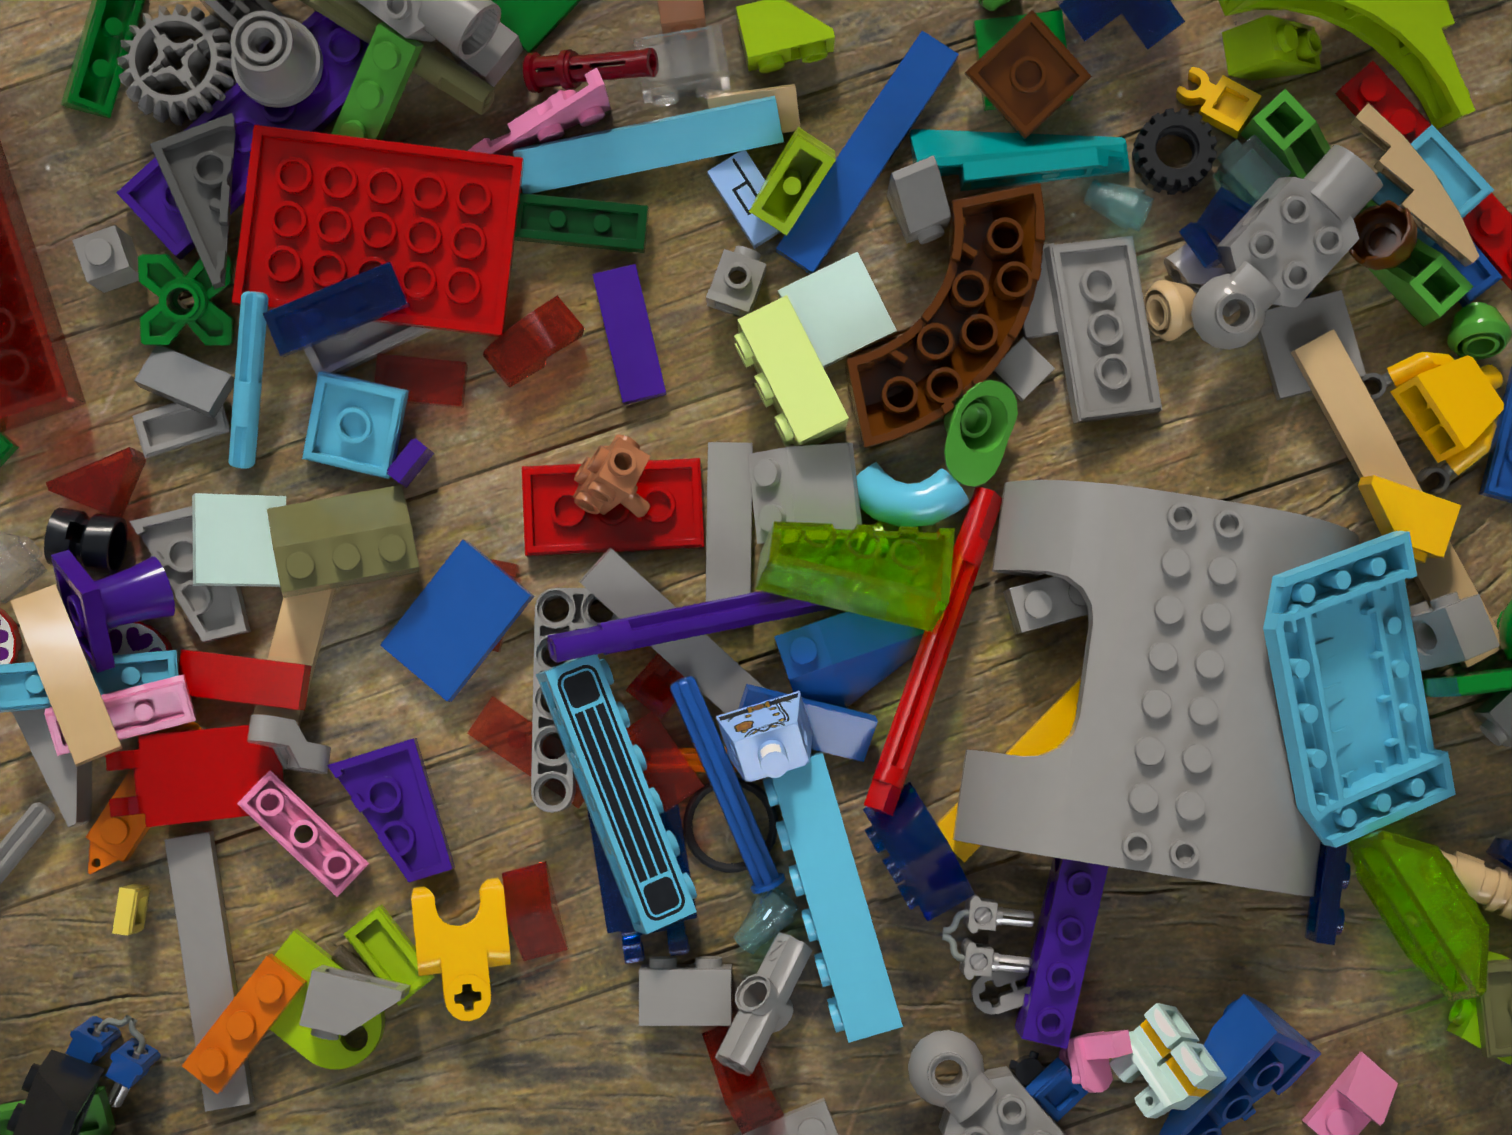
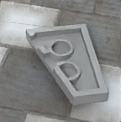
[129,506,251,642]

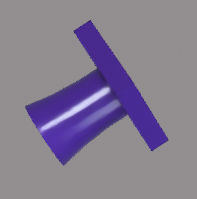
[51,550,175,673]

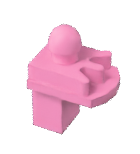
[1059,1030,1133,1093]

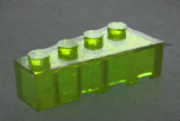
[755,521,955,632]

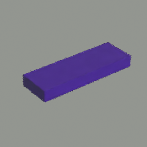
[592,264,667,405]

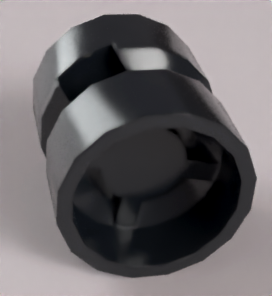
[44,507,128,575]

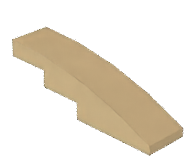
[1351,103,1479,267]
[10,584,122,766]

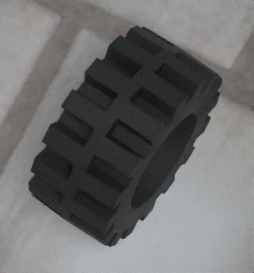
[1132,108,1217,195]

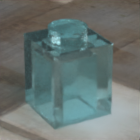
[1212,134,1292,212]

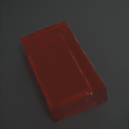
[374,354,468,408]
[626,711,705,812]

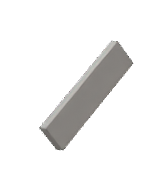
[706,442,753,602]

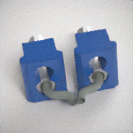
[65,1015,161,1108]

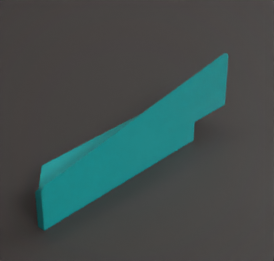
[909,129,1130,191]

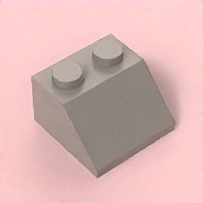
[748,442,863,545]

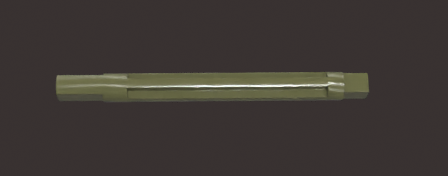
[300,0,495,115]

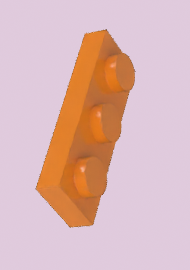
[182,953,307,1094]

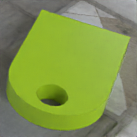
[270,929,385,1070]

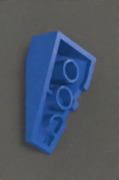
[774,580,942,708]
[1159,994,1322,1135]

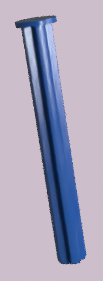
[670,676,786,894]

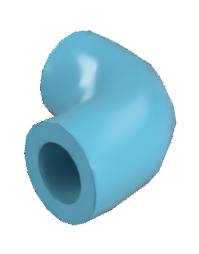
[856,462,969,528]

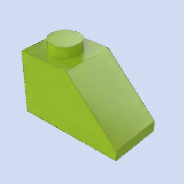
[749,127,836,236]

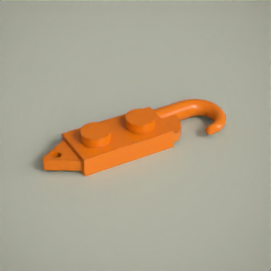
[85,722,202,874]

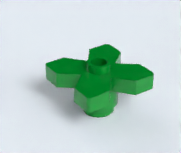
[138,254,234,345]

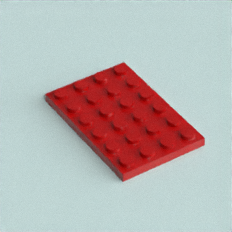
[232,125,524,337]

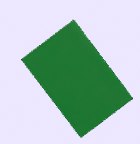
[1422,667,1512,697]

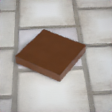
[964,10,1092,140]

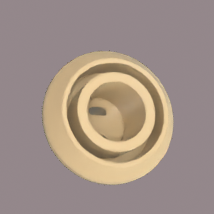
[1144,280,1197,341]

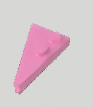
[468,68,611,156]

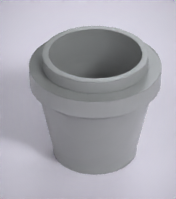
[230,11,323,108]

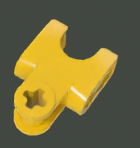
[411,878,511,1021]

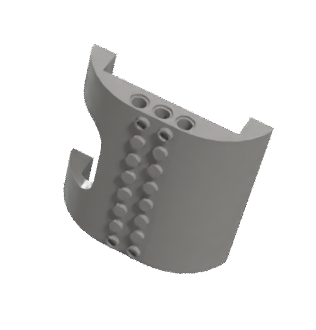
[953,480,1360,897]

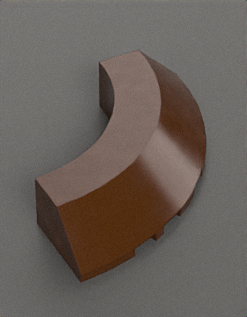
[845,183,1045,448]

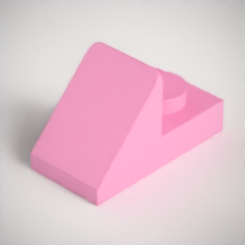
[1302,1051,1398,1135]

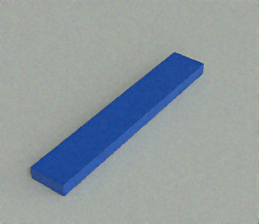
[776,31,959,274]

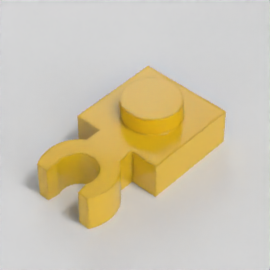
[1176,67,1262,139]

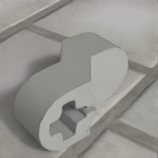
[1164,244,1240,317]
[247,714,331,774]

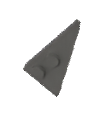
[150,113,236,290]

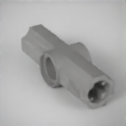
[715,932,812,1076]

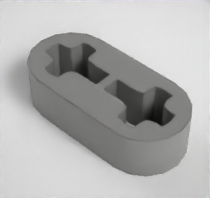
[970,957,1032,1015]

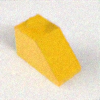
[1358,475,1461,564]

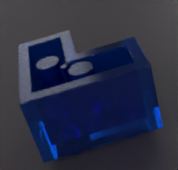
[1055,0,1185,50]
[863,782,975,922]

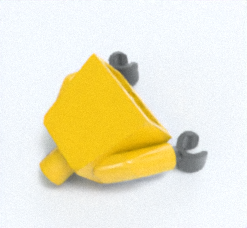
[1361,351,1504,494]

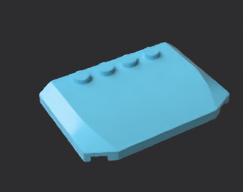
[1263,531,1456,848]

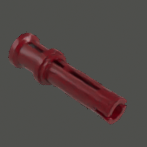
[523,48,659,93]

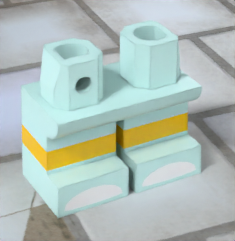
[1109,1003,1227,1119]

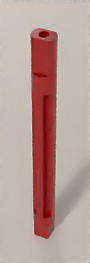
[864,487,1002,816]

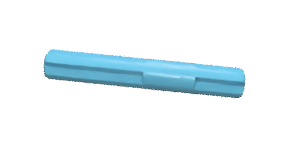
[228,291,269,469]

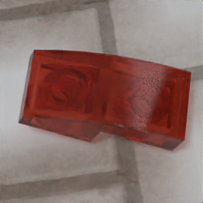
[483,295,584,388]

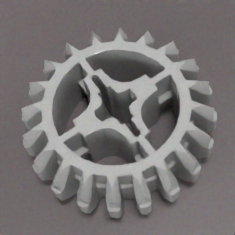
[117,3,236,126]

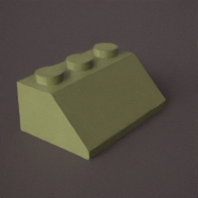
[267,485,419,598]

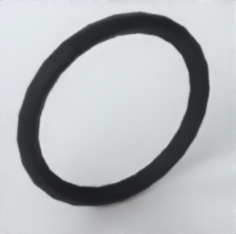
[683,778,778,873]

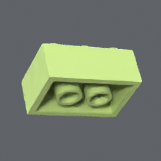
[734,295,849,447]

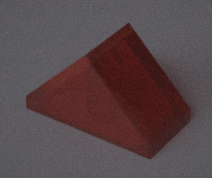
[46,447,146,517]
[625,653,684,719]
[502,861,568,961]

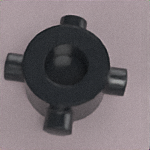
[1009,1050,1043,1088]

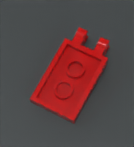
[105,725,284,827]

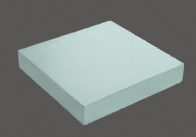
[778,252,897,368]
[192,493,286,587]

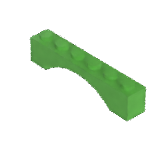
[1240,89,1474,327]

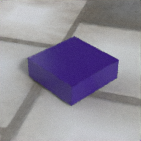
[387,438,435,488]

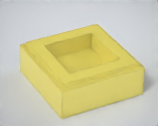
[112,884,150,936]

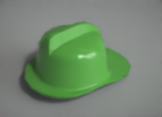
[944,380,1018,487]

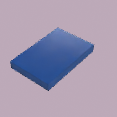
[380,540,535,702]

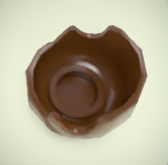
[1349,200,1418,270]

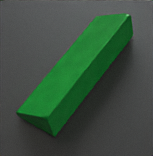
[61,0,145,119]

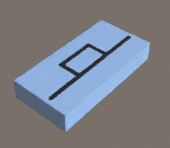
[707,150,781,249]

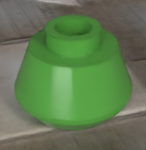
[1447,302,1512,360]

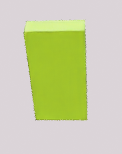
[343,905,437,1006]

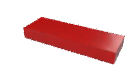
[178,649,312,711]

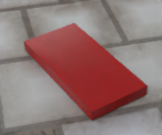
[522,458,705,557]

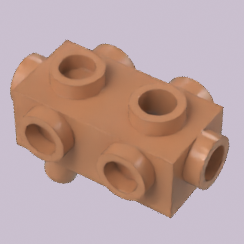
[573,434,650,517]

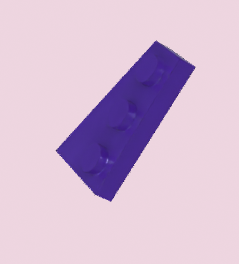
[327,738,455,883]

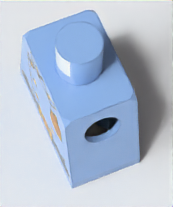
[716,691,813,782]

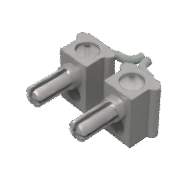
[942,892,1034,980]

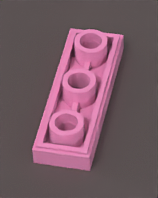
[237,770,369,897]

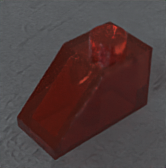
[702,1020,785,1135]

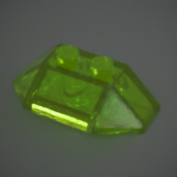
[1348,830,1489,1001]

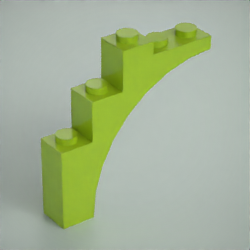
[1218,0,1476,130]

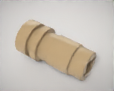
[1425,850,1512,920]

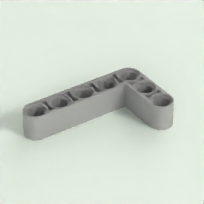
[531,588,620,813]

